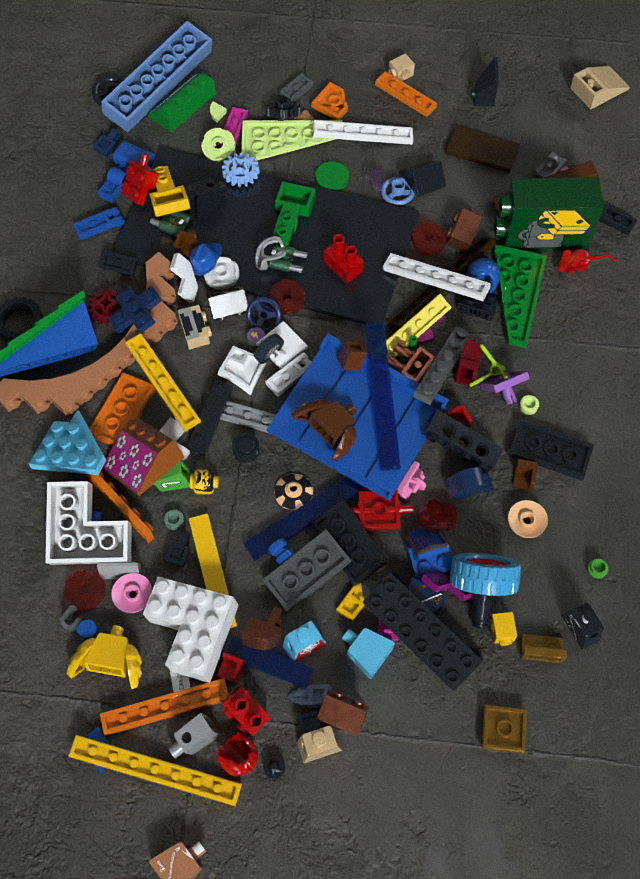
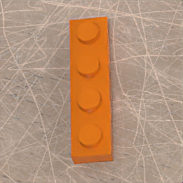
[375,71,437,117]

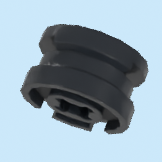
[232,433,260,463]

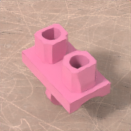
[396,461,426,501]

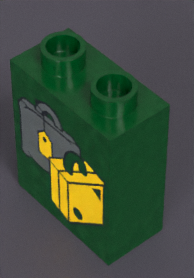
[494,177,604,251]

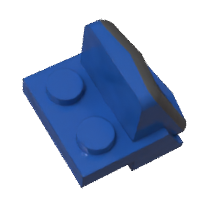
[403,526,452,580]

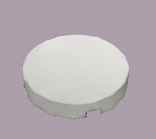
[204,257,240,290]

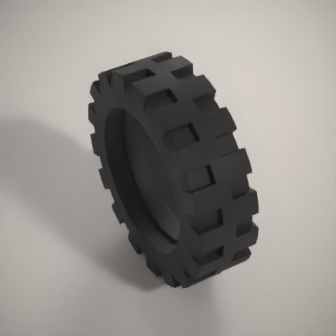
[0,297,44,343]

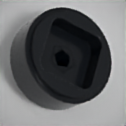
[264,756,285,779]

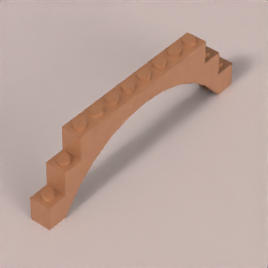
[0,252,178,417]

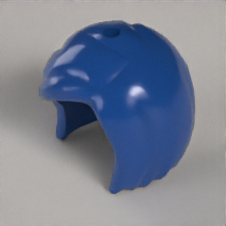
[467,258,500,293]

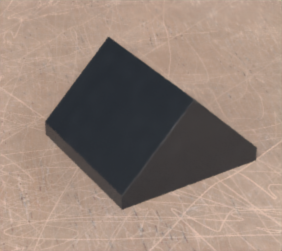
[399,161,446,197]

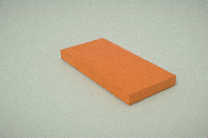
[89,372,156,446]

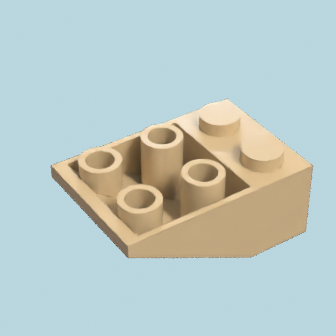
[570,66,630,110]

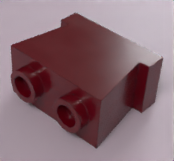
[455,340,484,387]

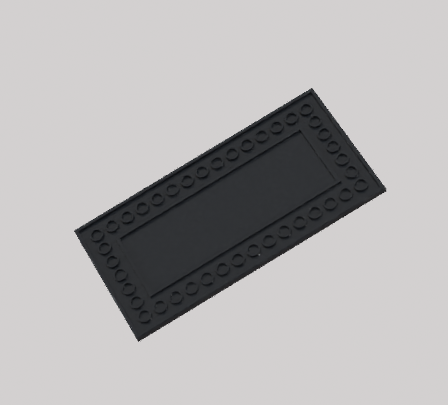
[112,148,419,329]

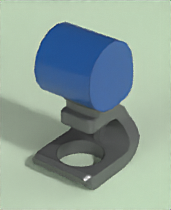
[60,605,99,640]

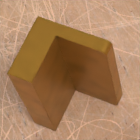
[521,634,567,663]

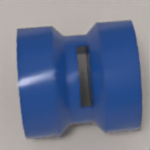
[268,538,295,566]

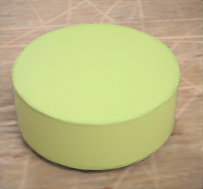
[519,395,539,415]

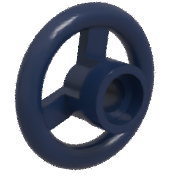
[246,297,282,332]

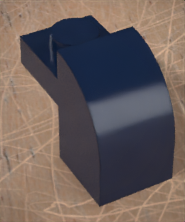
[446,467,494,499]

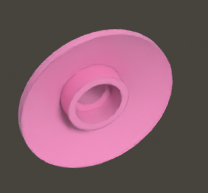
[111,573,152,613]

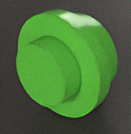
[587,558,608,579]

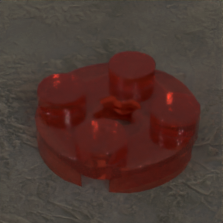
[412,221,447,256]
[269,279,305,315]
[418,499,457,532]
[64,569,106,611]

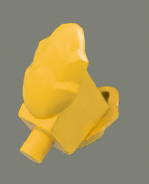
[66,625,142,689]

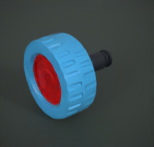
[450,553,521,629]

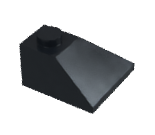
[471,57,499,106]

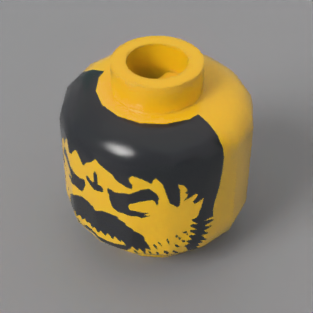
[190,469,219,495]

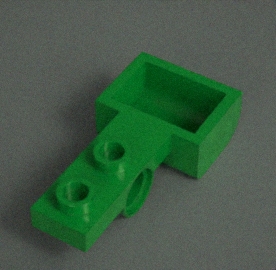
[272,181,316,246]

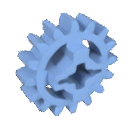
[222,152,259,187]

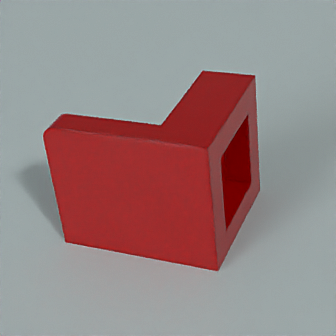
[446,405,472,428]
[217,653,245,685]

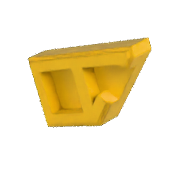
[336,583,365,622]

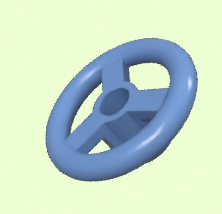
[381,177,415,205]

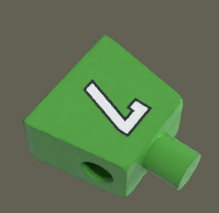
[153,460,190,492]

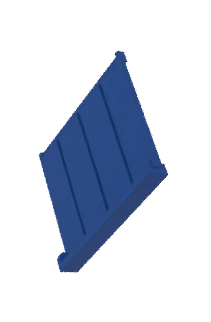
[267,334,449,501]

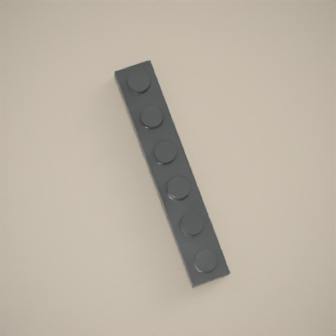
[413,326,472,405]

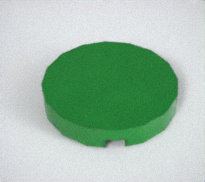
[315,161,349,191]

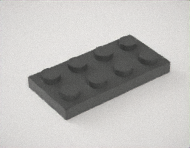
[263,530,352,612]

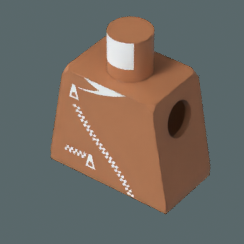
[148,841,206,879]

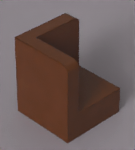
[174,230,199,260]
[337,340,367,371]
[513,459,538,491]

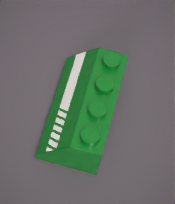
[147,72,216,133]

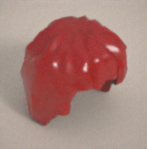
[215,732,258,776]

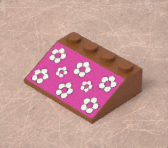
[102,417,184,496]

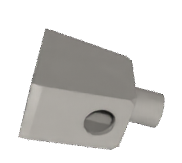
[168,713,221,758]

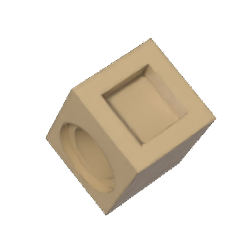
[388,53,415,81]

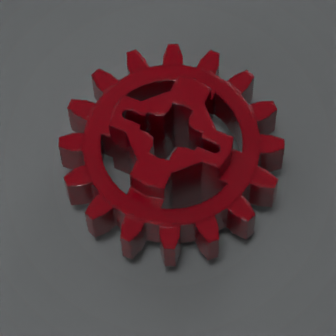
[87,288,122,326]

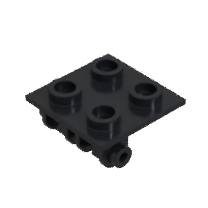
[457,292,500,321]

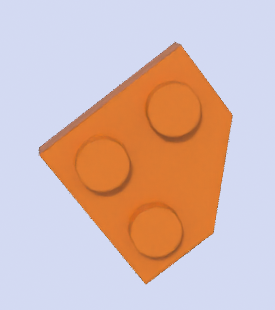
[311,82,348,120]

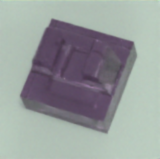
[365,167,386,191]

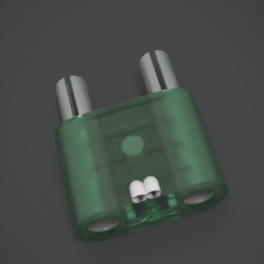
[150,211,191,237]
[268,244,308,273]

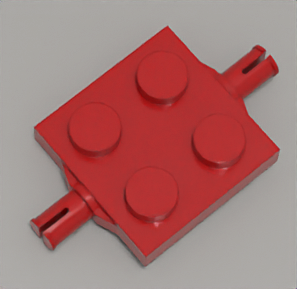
[351,490,413,531]

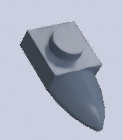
[288,684,332,709]

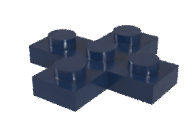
[108,286,162,334]

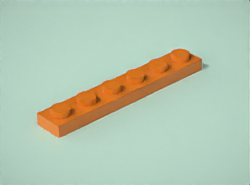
[85,471,154,543]
[100,678,229,736]

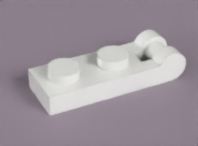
[265,353,312,397]

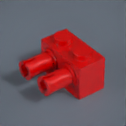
[324,234,364,283]
[220,686,271,736]

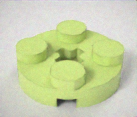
[201,128,236,162]

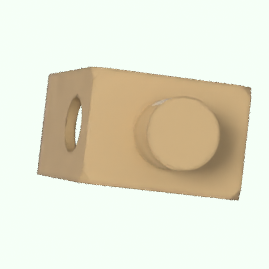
[297,726,342,763]

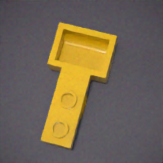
[149,166,190,217]

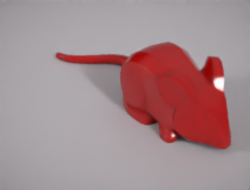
[558,249,619,274]

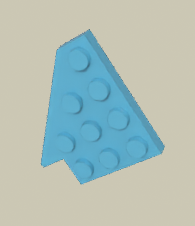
[29,410,106,475]

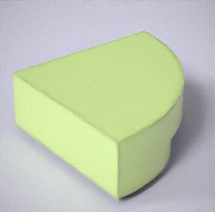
[210,101,227,123]

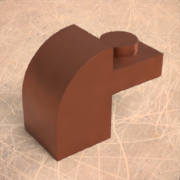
[242,607,284,650]

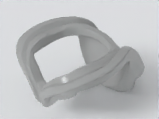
[255,236,286,270]

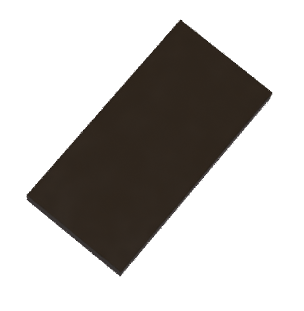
[446,125,520,173]

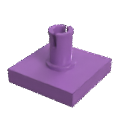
[480,370,530,404]

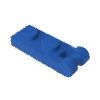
[73,207,125,241]

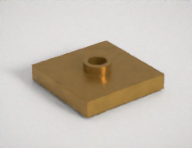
[481,704,527,754]

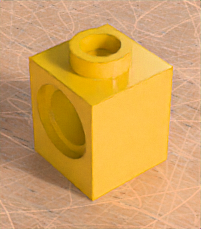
[490,612,517,646]

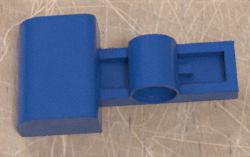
[97,141,156,203]

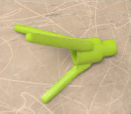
[469,344,508,387]

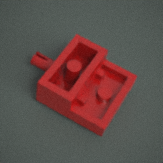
[121,153,159,206]

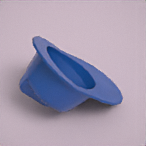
[190,243,223,276]

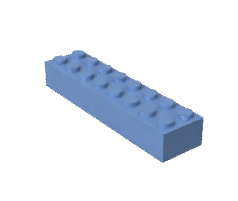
[101,21,212,132]

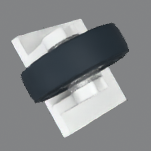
[254,321,308,369]

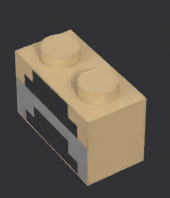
[178,305,212,350]

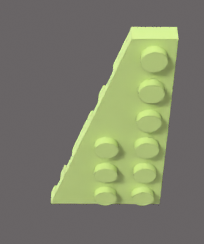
[242,120,342,161]

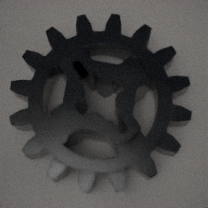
[266,99,302,121]

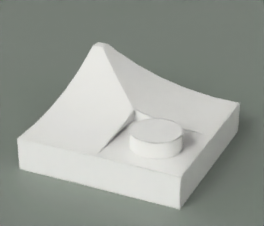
[218,346,266,395]

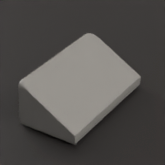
[97,562,141,579]

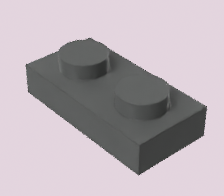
[279,73,314,103]

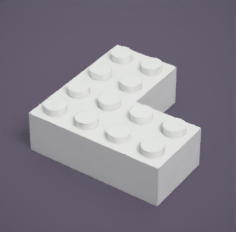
[45,481,132,565]
[143,577,238,683]

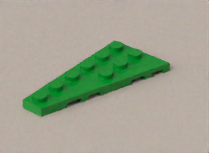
[494,244,547,348]

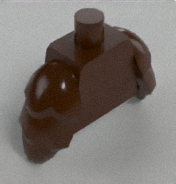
[291,399,357,461]

